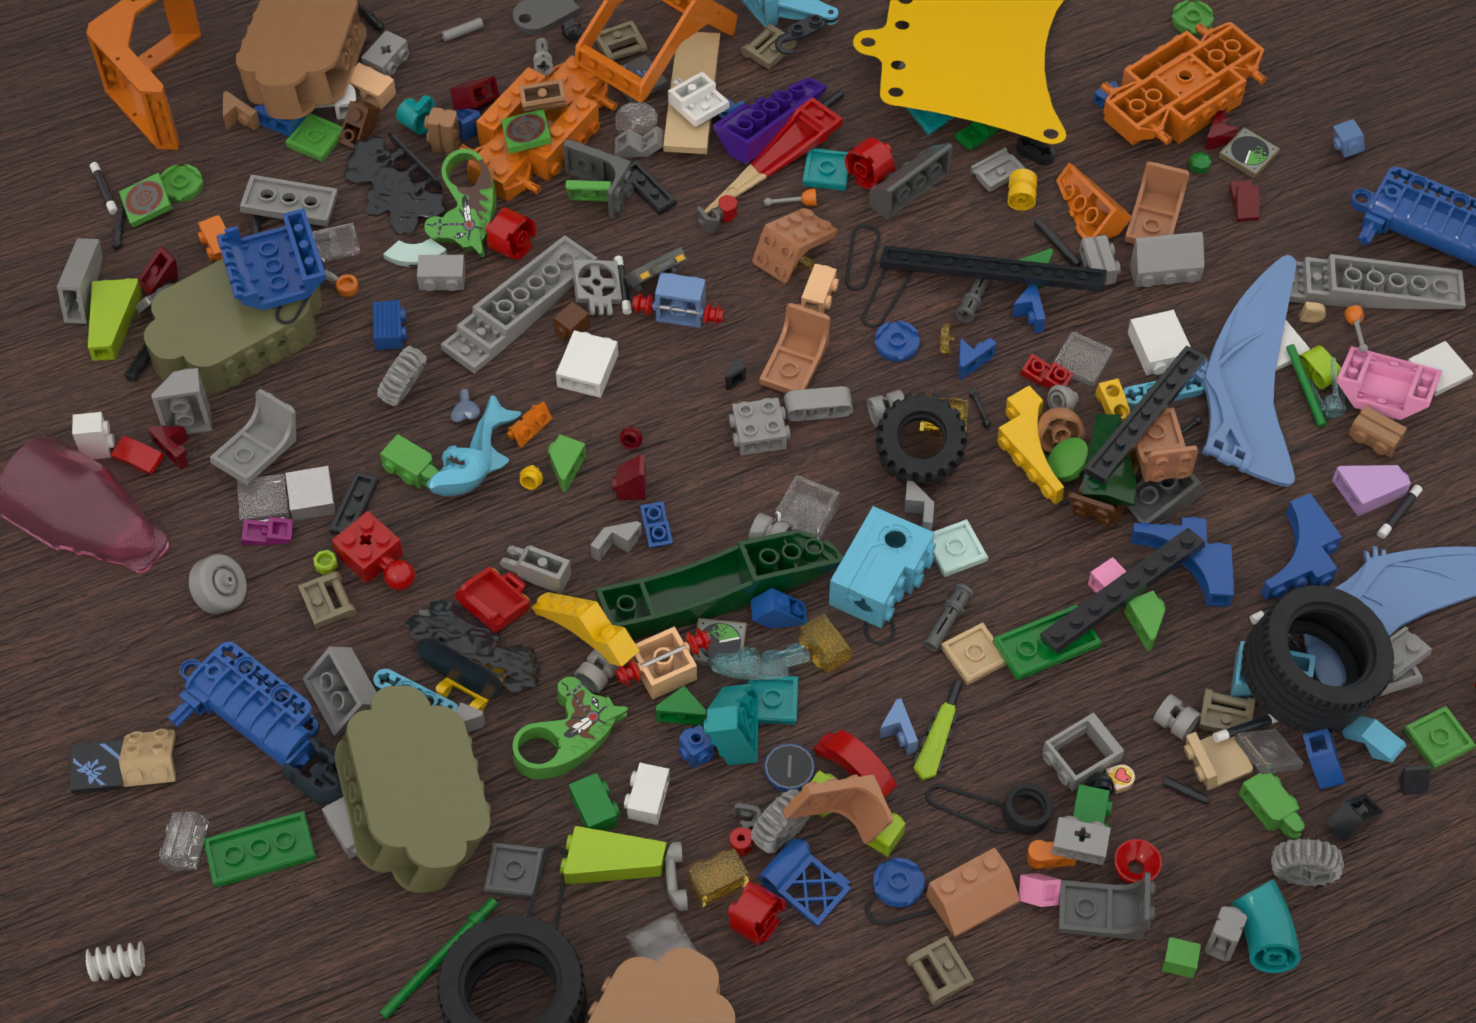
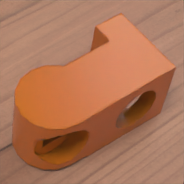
[1026,840,1077,869]

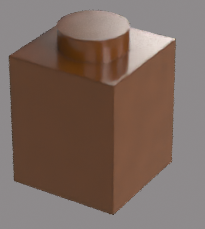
[554,302,590,341]

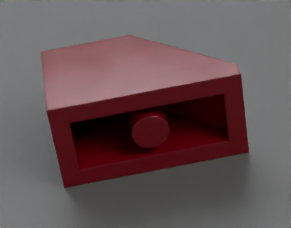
[450,76,500,110]
[612,455,646,500]

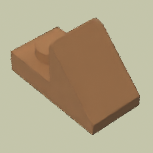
[223,91,260,131]

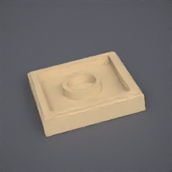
[941,622,1006,685]

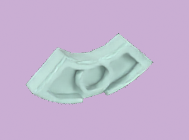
[383,238,447,267]

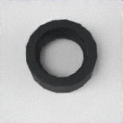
[1002,783,1053,835]

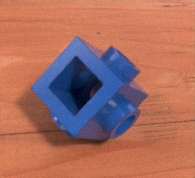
[678,725,714,769]

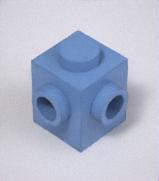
[1333,119,1365,158]

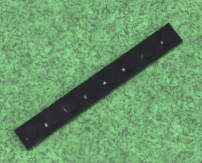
[1084,345,1207,484]
[1040,528,1205,654]

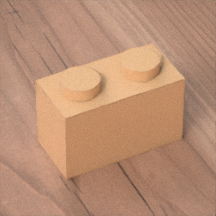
[349,63,396,110]

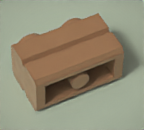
[519,79,568,113]
[424,107,461,155]
[1348,405,1407,457]

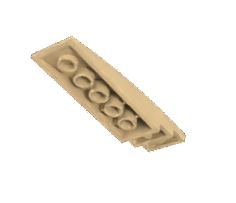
[663,32,720,154]

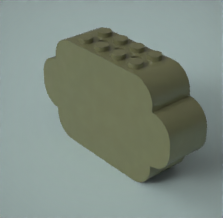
[144,259,323,393]
[334,686,490,893]

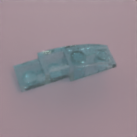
[707,644,811,680]

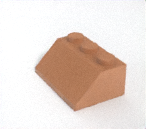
[926,848,1020,938]

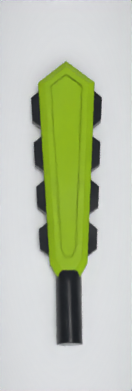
[913,680,963,781]

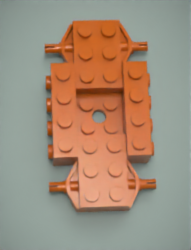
[1100,22,1267,146]
[459,55,618,201]

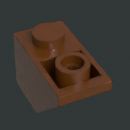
[338,101,380,148]

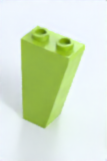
[88,278,142,361]
[560,826,667,884]

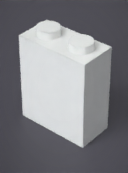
[1128,310,1190,376]
[556,331,618,398]

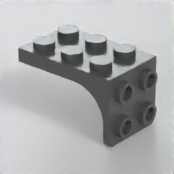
[563,139,634,219]
[1058,872,1155,940]

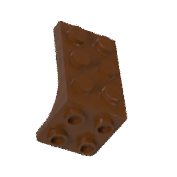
[1068,451,1140,526]

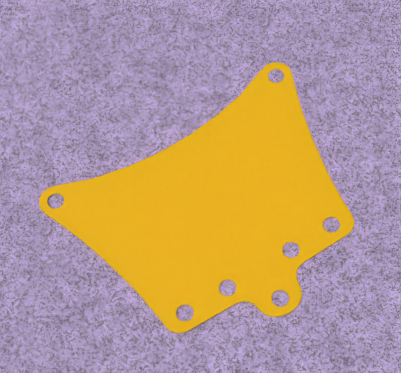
[853,0,1067,144]

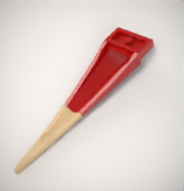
[704,97,843,215]

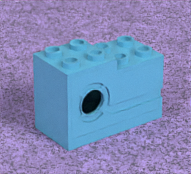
[829,506,936,628]

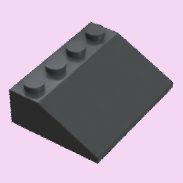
[1127,448,1207,524]

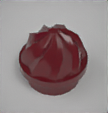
[620,426,643,450]

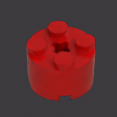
[844,137,896,189]
[485,207,536,260]
[727,881,785,946]

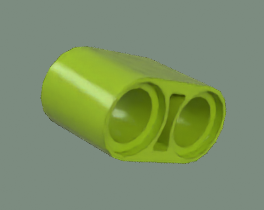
[1299,345,1341,390]

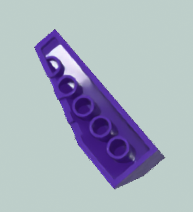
[714,77,827,164]

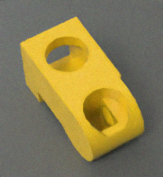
[1095,379,1130,422]

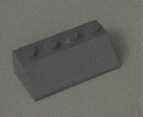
[869,143,952,220]

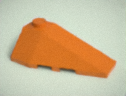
[1056,163,1132,239]

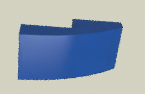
[640,501,673,549]

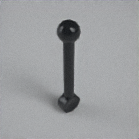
[969,388,992,428]
[1181,416,1202,435]

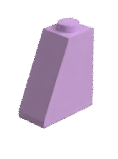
[1332,465,1411,516]

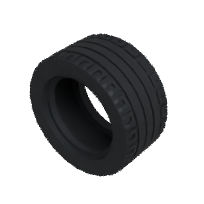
[1242,585,1394,733]
[437,914,587,1023]

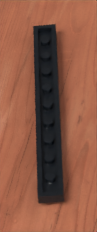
[880,246,1107,292]

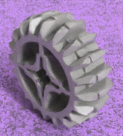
[377,346,427,406]
[751,789,810,854]
[1271,838,1344,887]

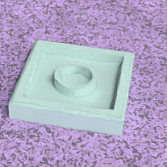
[932,519,988,577]

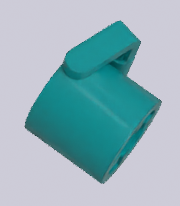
[396,95,436,135]

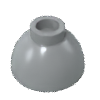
[1047,385,1079,411]

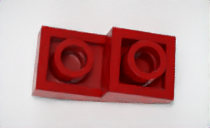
[1019,354,1074,389]
[110,436,164,475]

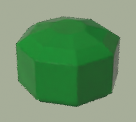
[1188,152,1212,174]

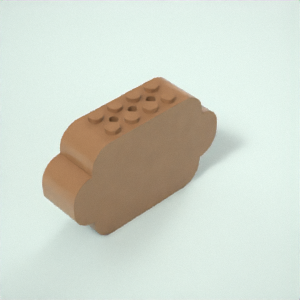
[236,0,367,120]
[588,947,736,1023]

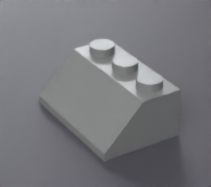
[1130,232,1204,287]
[151,368,212,435]
[302,646,377,737]

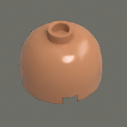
[1038,407,1085,453]

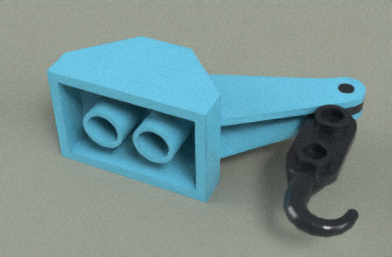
[741,0,838,55]

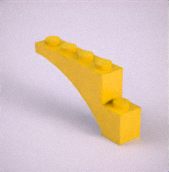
[997,386,1064,504]
[531,592,640,667]

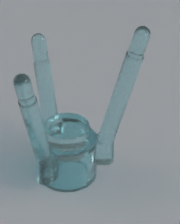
[1309,357,1346,418]

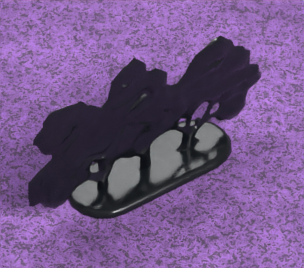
[345,132,445,234]
[404,600,540,700]

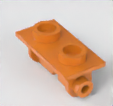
[506,401,553,448]

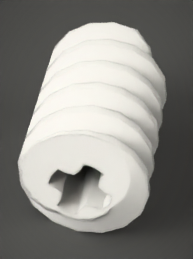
[86,941,145,982]

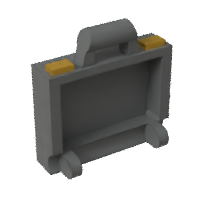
[624,247,687,293]

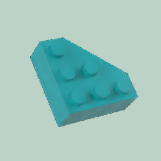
[704,684,759,766]

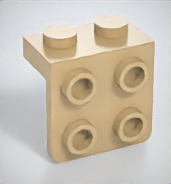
[119,729,176,787]
[1184,732,1253,791]

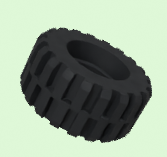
[876,392,967,487]

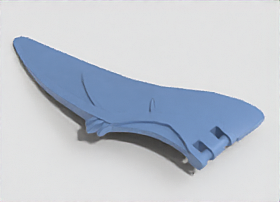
[1299,546,1476,686]

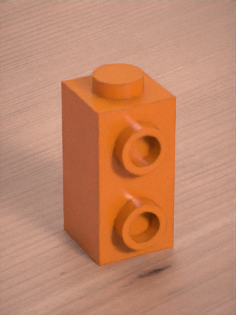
[197,215,226,262]

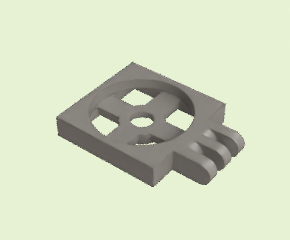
[571,260,622,316]

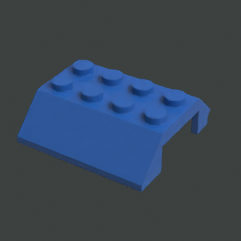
[217,208,326,311]

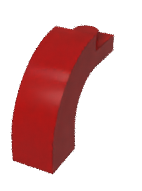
[813,730,897,798]

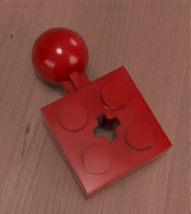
[331,511,415,591]

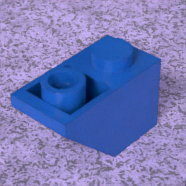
[751,588,808,628]
[1303,729,1346,790]

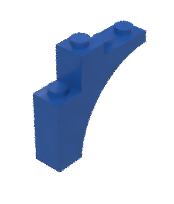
[1261,493,1342,600]
[1131,517,1234,607]

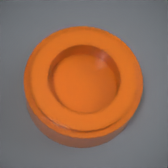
[335,274,359,297]

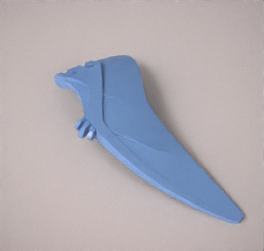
[1193,255,1296,487]

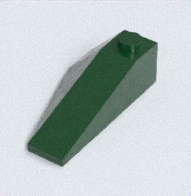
[1082,414,1137,506]

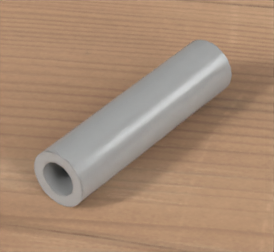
[441,17,484,42]

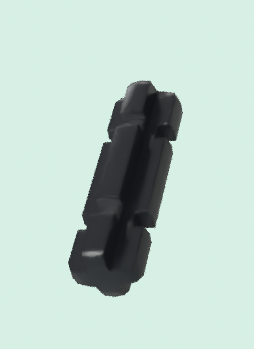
[124,343,151,382]

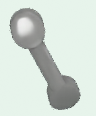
[664,841,688,911]

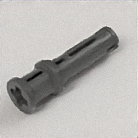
[955,278,990,323]
[923,583,974,652]

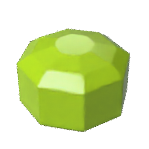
[313,550,338,575]

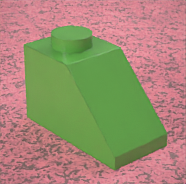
[548,434,586,492]
[1124,590,1166,652]

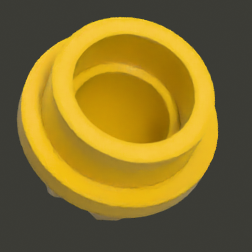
[520,465,543,490]

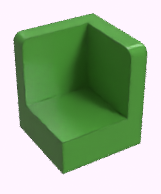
[1162,937,1201,978]

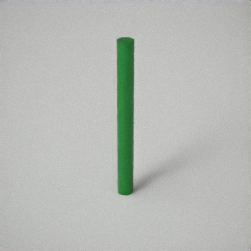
[1286,344,1327,428]

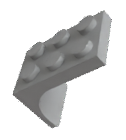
[210,389,297,485]

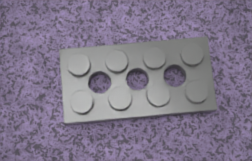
[240,175,338,227]

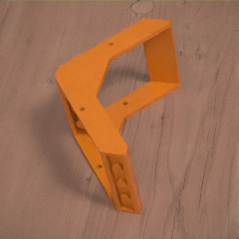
[87,0,202,150]
[574,0,738,103]

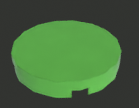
[1171,0,1214,36]
[161,164,204,203]
[1047,437,1090,482]

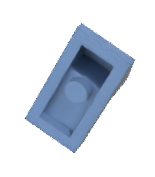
[880,698,918,755]

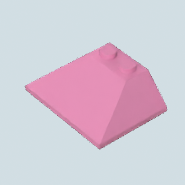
[1336,346,1442,420]

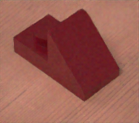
[1205,108,1238,150]
[1229,180,1260,221]
[138,246,178,295]
[148,426,188,470]

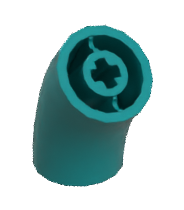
[1230,879,1301,973]

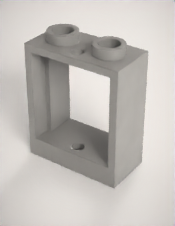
[1042,712,1124,792]

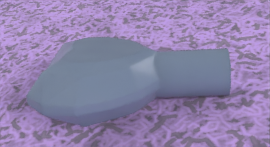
[451,389,480,423]

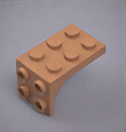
[1124,161,1190,244]
[752,208,838,283]
[759,303,830,393]
[1127,408,1198,482]
[782,774,893,844]

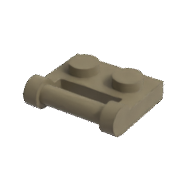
[596,20,648,62]
[740,24,796,69]
[298,572,357,629]
[1198,688,1255,739]
[905,936,974,1005]

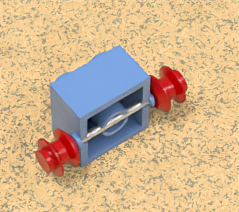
[632,272,724,328]

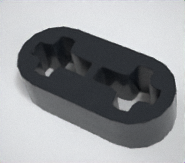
[1016,135,1055,166]

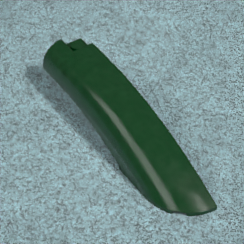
[595,531,843,639]

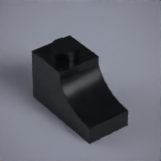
[1326,794,1383,841]

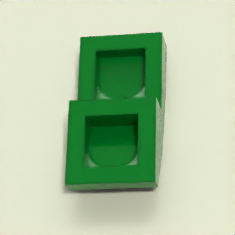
[955,121,1000,151]

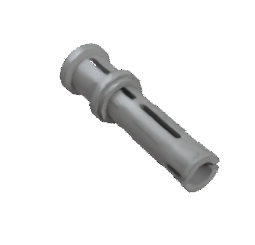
[533,38,553,76]

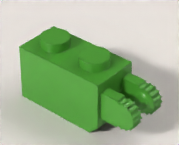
[380,434,440,489]
[1239,768,1305,840]

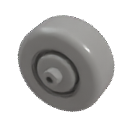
[189,554,247,615]

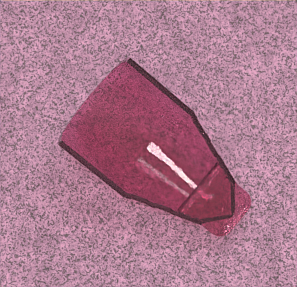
[0,435,169,573]

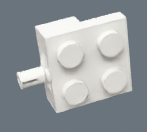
[668,72,729,127]

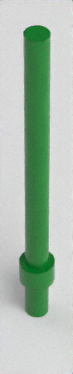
[379,898,498,1019]

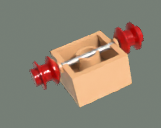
[615,627,711,700]

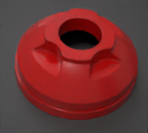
[1114,839,1162,884]

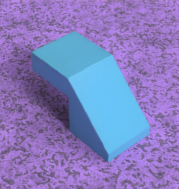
[1342,716,1406,763]

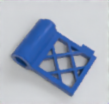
[758,838,851,927]

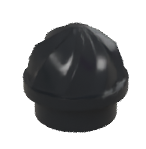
[561,19,582,41]
[1088,772,1114,796]

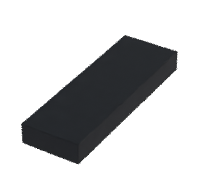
[631,160,677,216]
[329,472,379,535]

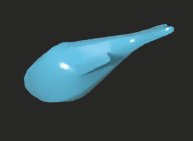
[427,395,521,497]

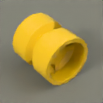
[1007,169,1037,211]

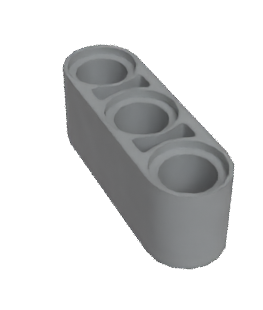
[784,386,853,421]

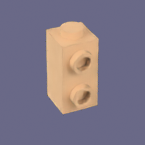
[801,263,839,313]

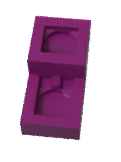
[241,517,293,545]

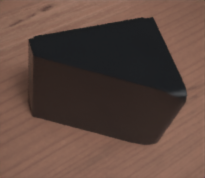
[725,356,746,390]
[1398,765,1430,795]

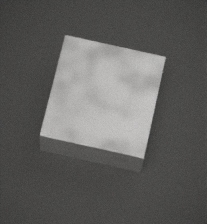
[285,466,336,521]

